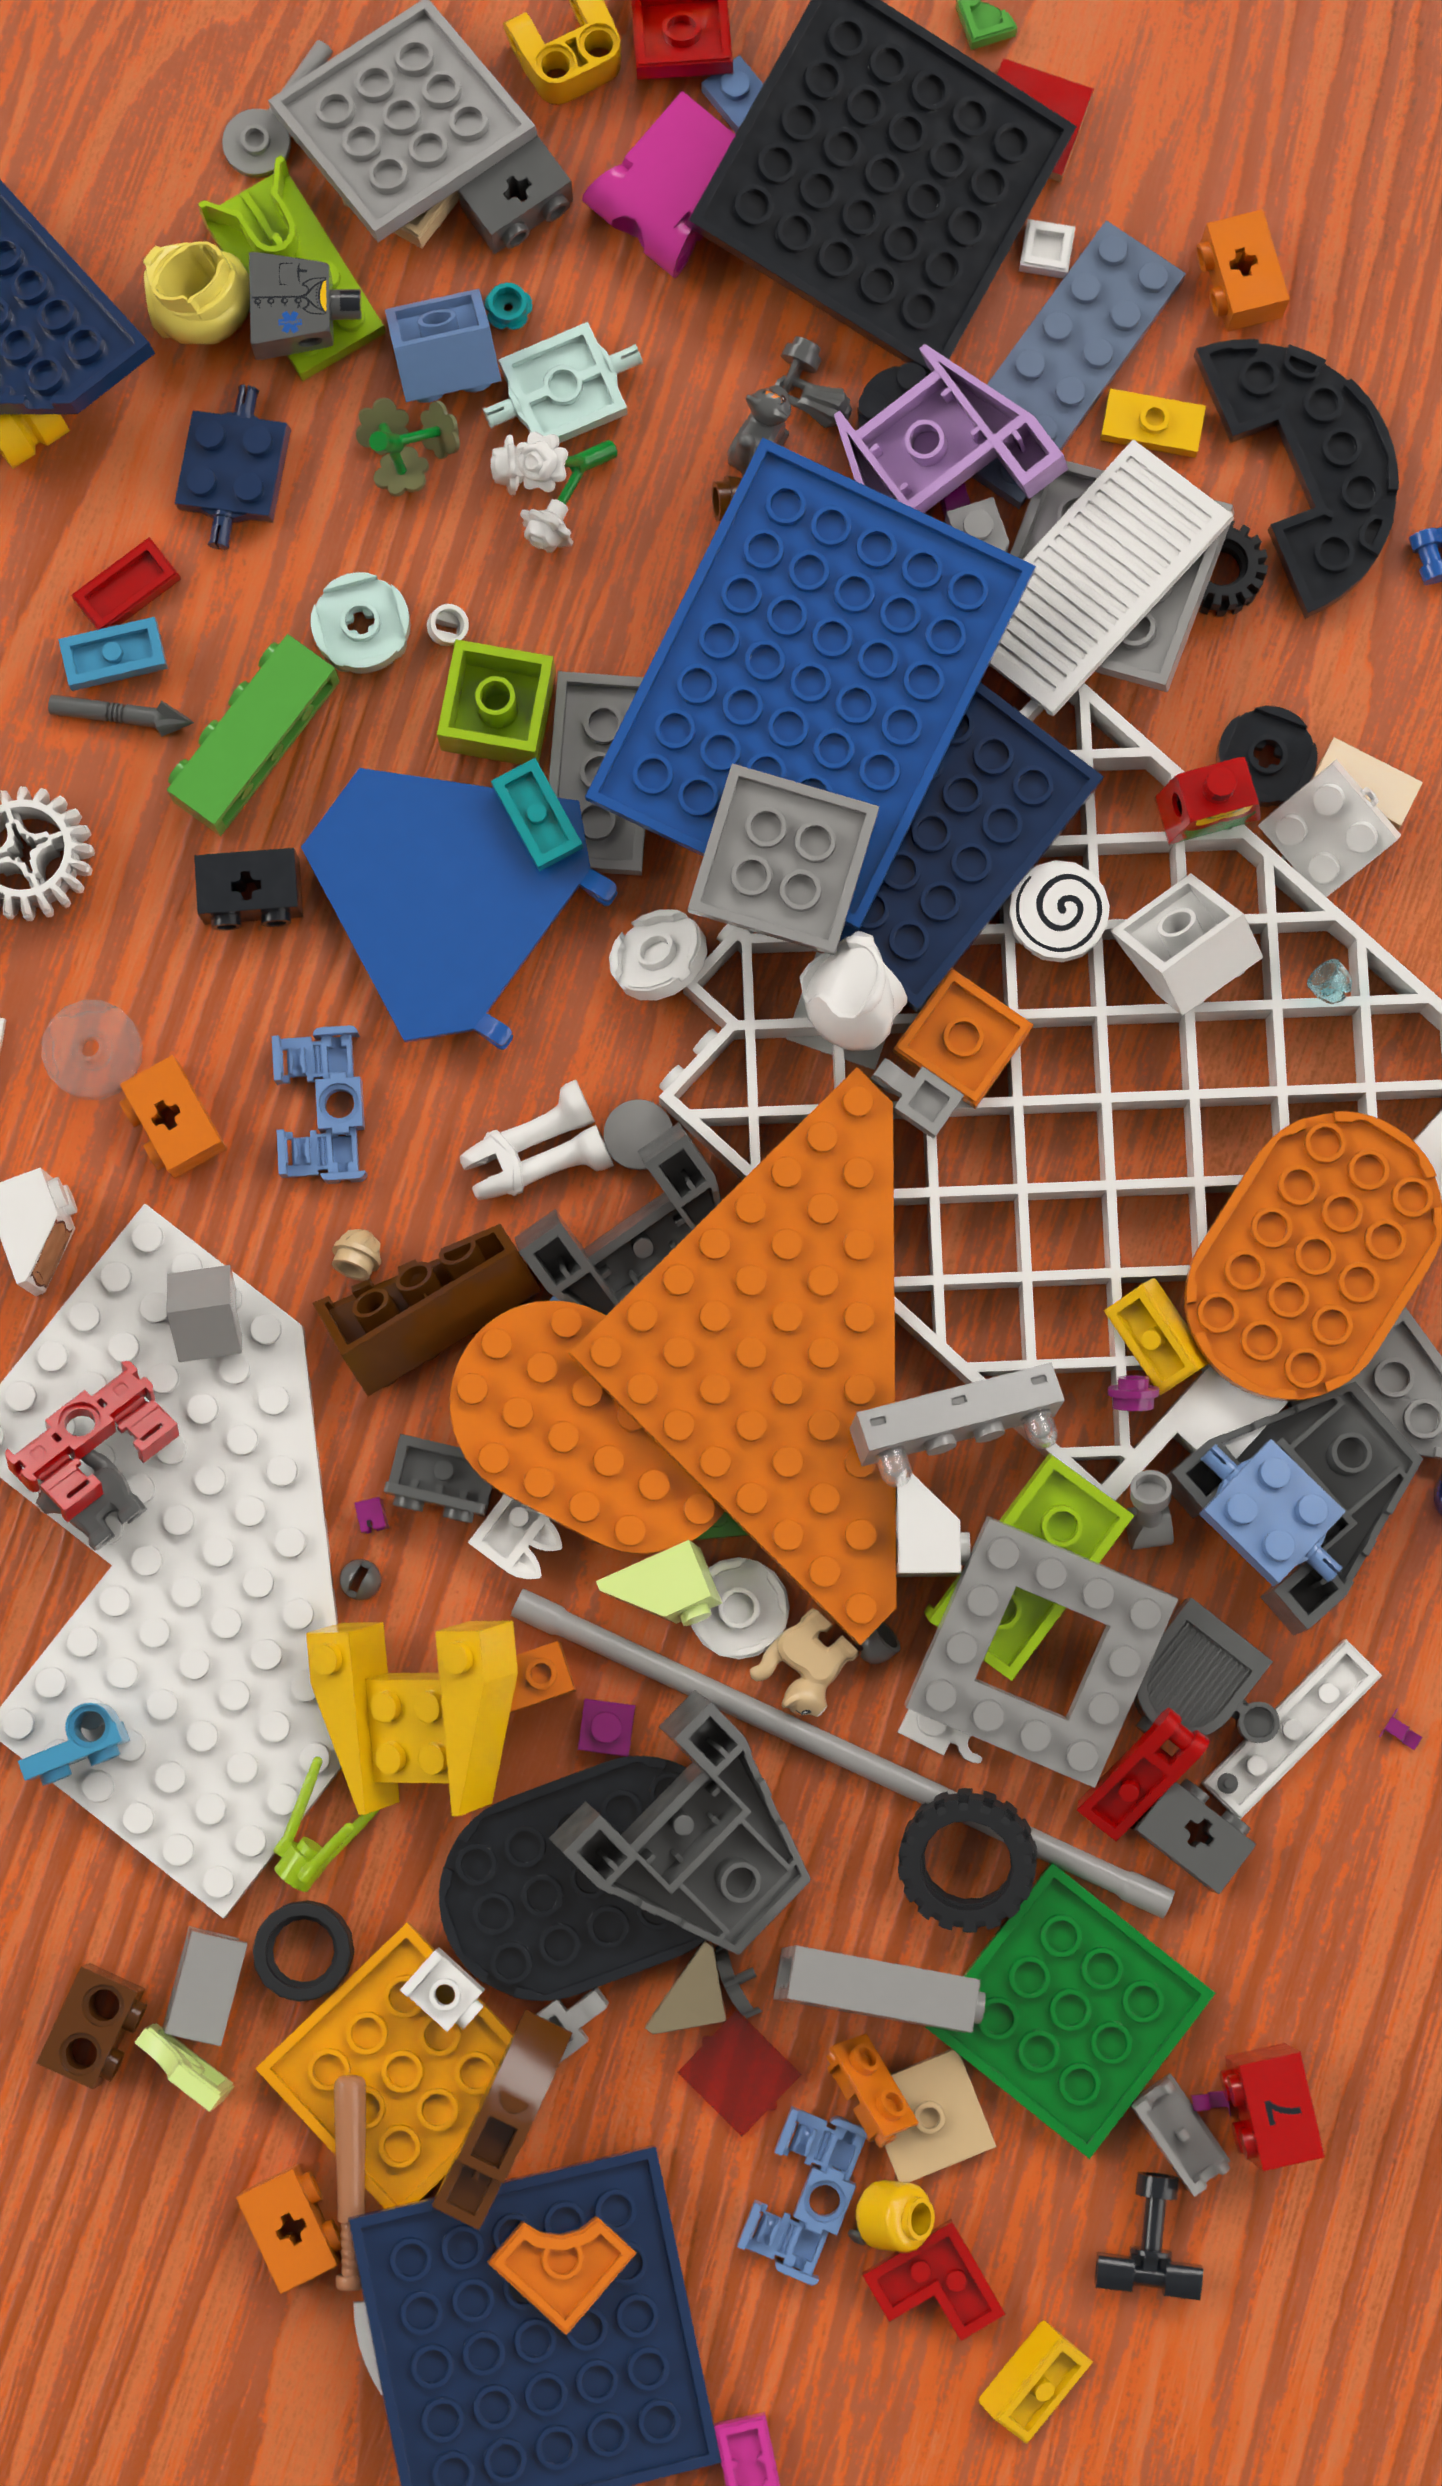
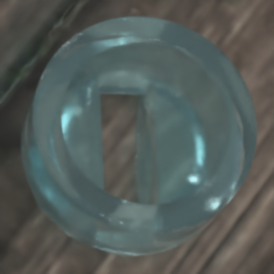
[1307,959,1352,1004]

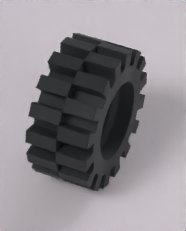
[1199,521,1268,617]

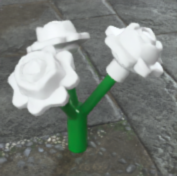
[491,432,618,552]

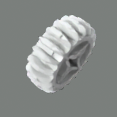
[0,786,95,921]

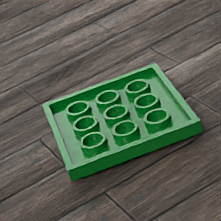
[925,1862,1216,2159]

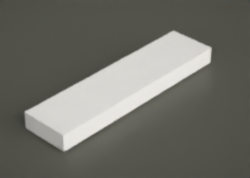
[1201,1639,1383,1819]

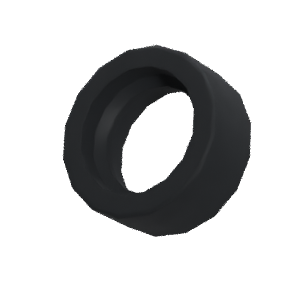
[252,1900,354,2002]

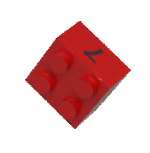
[1220,2043,1325,2171]

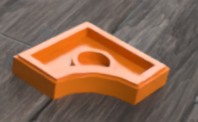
[487,2216,636,2335]

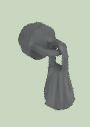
[775,336,852,428]

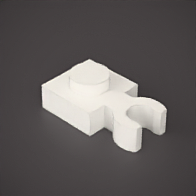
[897,1709,983,1763]

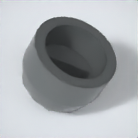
[340,1559,382,1600]
[855,1622,901,1664]

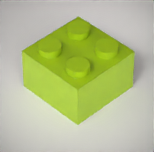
[437,639,556,765]

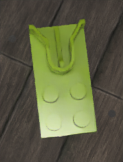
[198,155,386,381]
[924,1453,1135,1681]

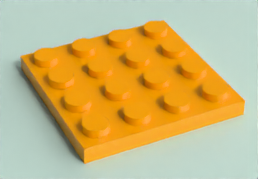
[255,1922,513,2209]

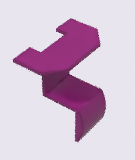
[1379,1708,1423,1750]
[1192,2091,1231,2117]

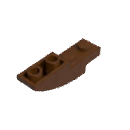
[432,2009,572,2230]

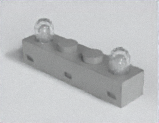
[849,1362,1065,1487]

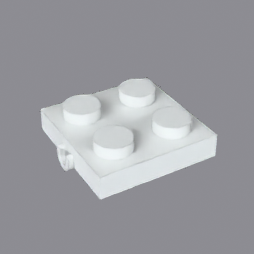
[1258,759,1401,897]

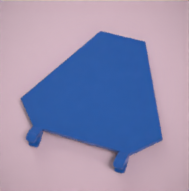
[301,768,618,1050]

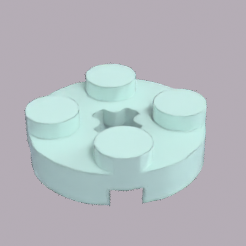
[311,572,411,673]

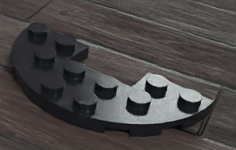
[1194,339,1399,619]

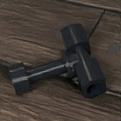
[1094,2172,1203,2300]

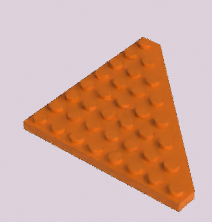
[568,1067,897,1645]

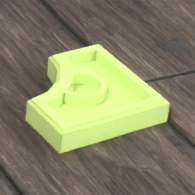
[134,2023,235,2112]

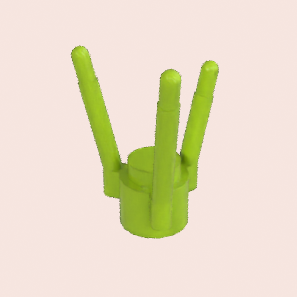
[273,1756,380,1892]

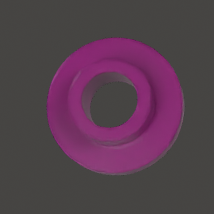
[1108,1375,1159,1411]

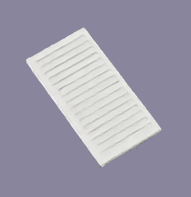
[989,439,1234,716]

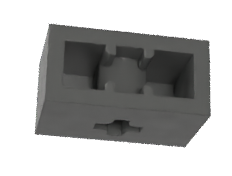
[458,136,573,254]
[1131,1778,1257,1894]

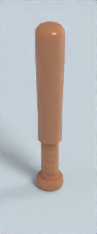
[334,2075,366,2291]

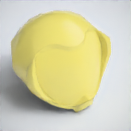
[143,241,250,344]

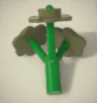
[356,397,460,497]

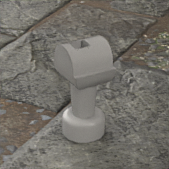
[1126,1470,1174,1550]

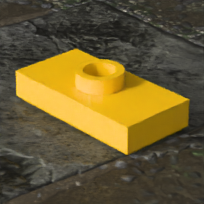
[1100,388,1206,458]

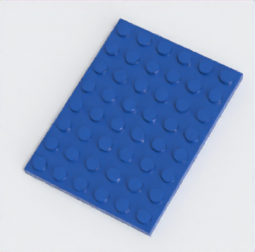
[585,437,1036,931]

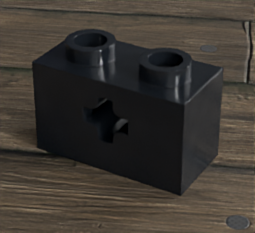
[194,848,303,931]

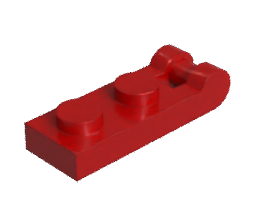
[1077,1708,1210,1841]

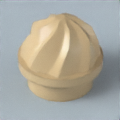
[332,1229,382,1281]

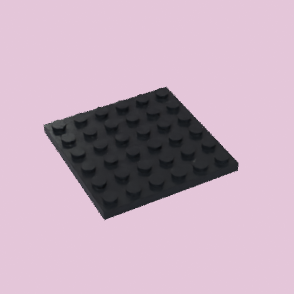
[685,0,1077,373]

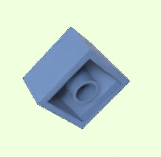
[385,289,501,403]

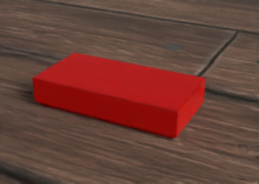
[71,537,181,630]

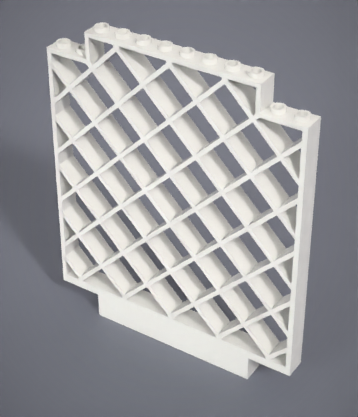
[659,683,1442,1501]

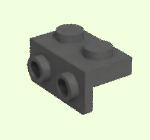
[383,1434,493,1524]

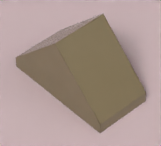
[645,1940,726,2034]

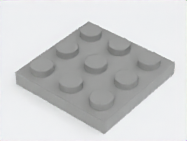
[688,763,879,956]

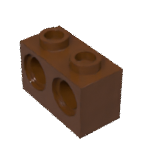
[36,1963,147,2089]

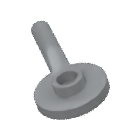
[222,40,333,178]
[604,1099,673,1170]

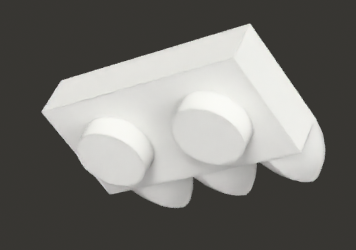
[468,1495,563,1579]

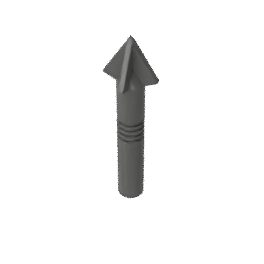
[48,695,194,736]

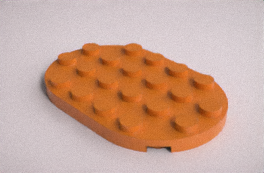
[1184,1111,1442,1401]
[449,1301,725,1554]

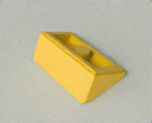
[1104,1278,1208,1395]
[978,2320,1093,2444]

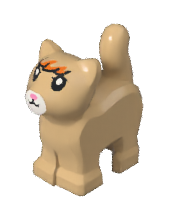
[750,1608,859,1717]

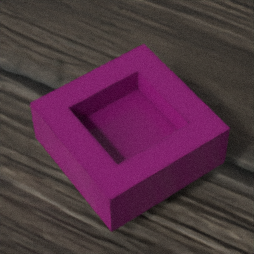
[578,1699,636,1756]

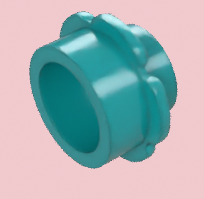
[484,283,533,330]

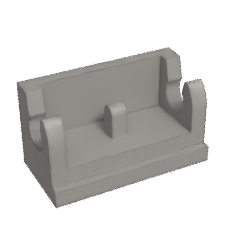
[162,1926,247,2046]
[1130,2073,1230,2197]

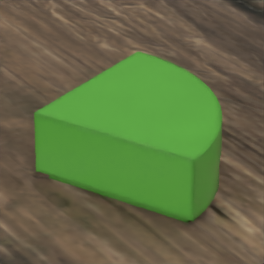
[956,0,1018,50]

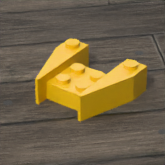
[306,1621,518,1816]

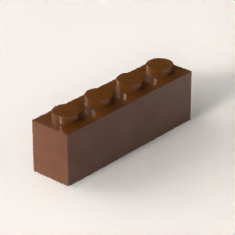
[313,1224,541,1396]

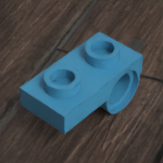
[18,1703,130,1786]

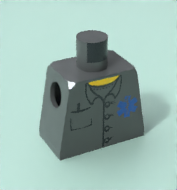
[249,252,362,360]

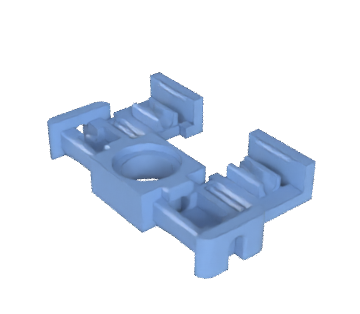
[272,1025,367,1184]
[737,2106,867,2285]

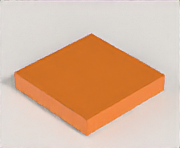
[893,969,1034,1109]

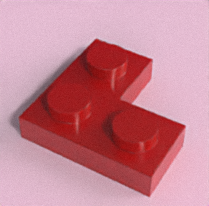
[862,2219,1006,2341]

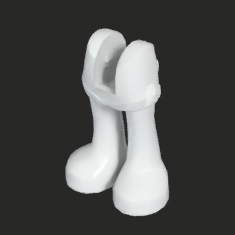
[460,1079,614,1200]

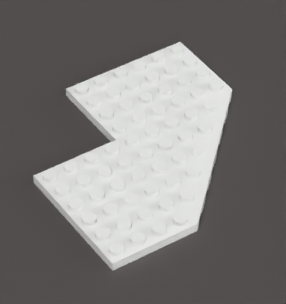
[0,1203,342,1918]

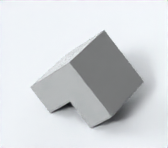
[166,1265,242,1362]

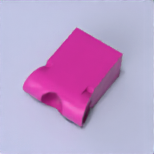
[582,91,735,279]

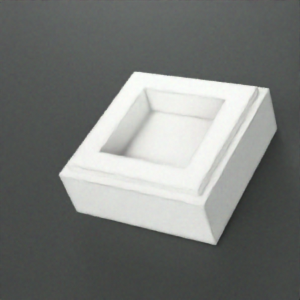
[1019,219,1075,279]

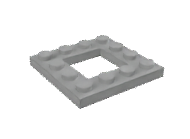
[904,1516,1178,1788]

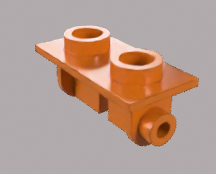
[826,2033,919,2148]

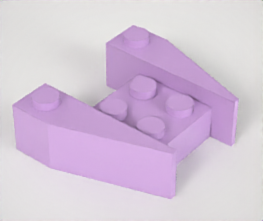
[834,344,1068,513]

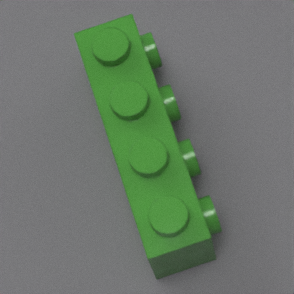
[167,634,340,836]

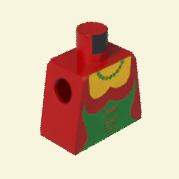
[1154,757,1261,845]

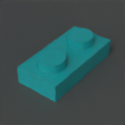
[491,758,583,872]

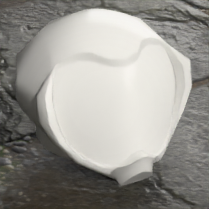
[799,931,907,1051]

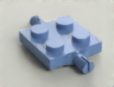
[1199,1439,1346,1587]

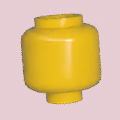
[856,2180,935,2253]

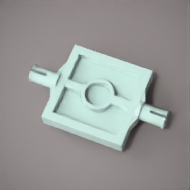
[483,322,643,443]

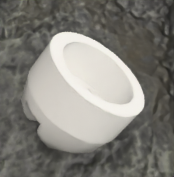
[427,604,469,646]

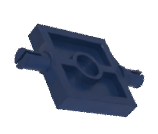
[175,385,291,550]

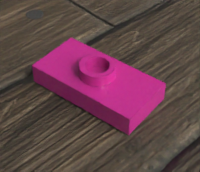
[714,2412,781,2486]

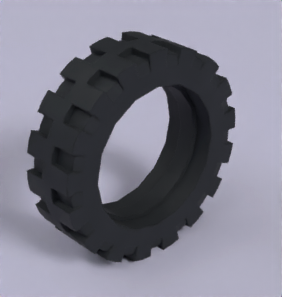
[898,1788,1037,1933]

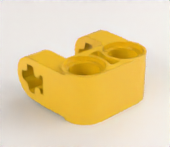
[503,0,622,104]

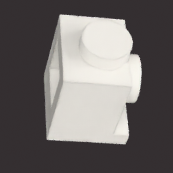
[400,1948,485,2032]

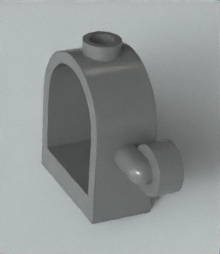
[1134,1597,1280,1743]

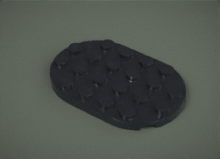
[439,1756,706,2001]

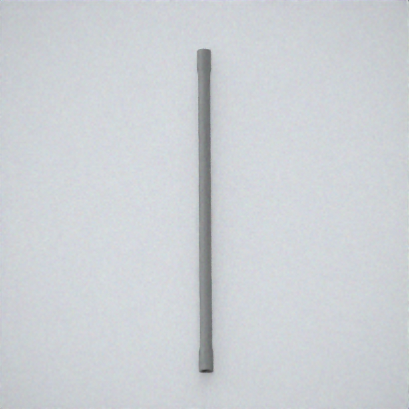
[511,1588,1175,1919]

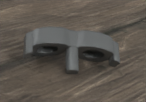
[715,1946,762,2018]

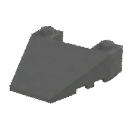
[514,1122,722,1315]
[1166,1382,1423,1635]
[549,1690,811,1955]

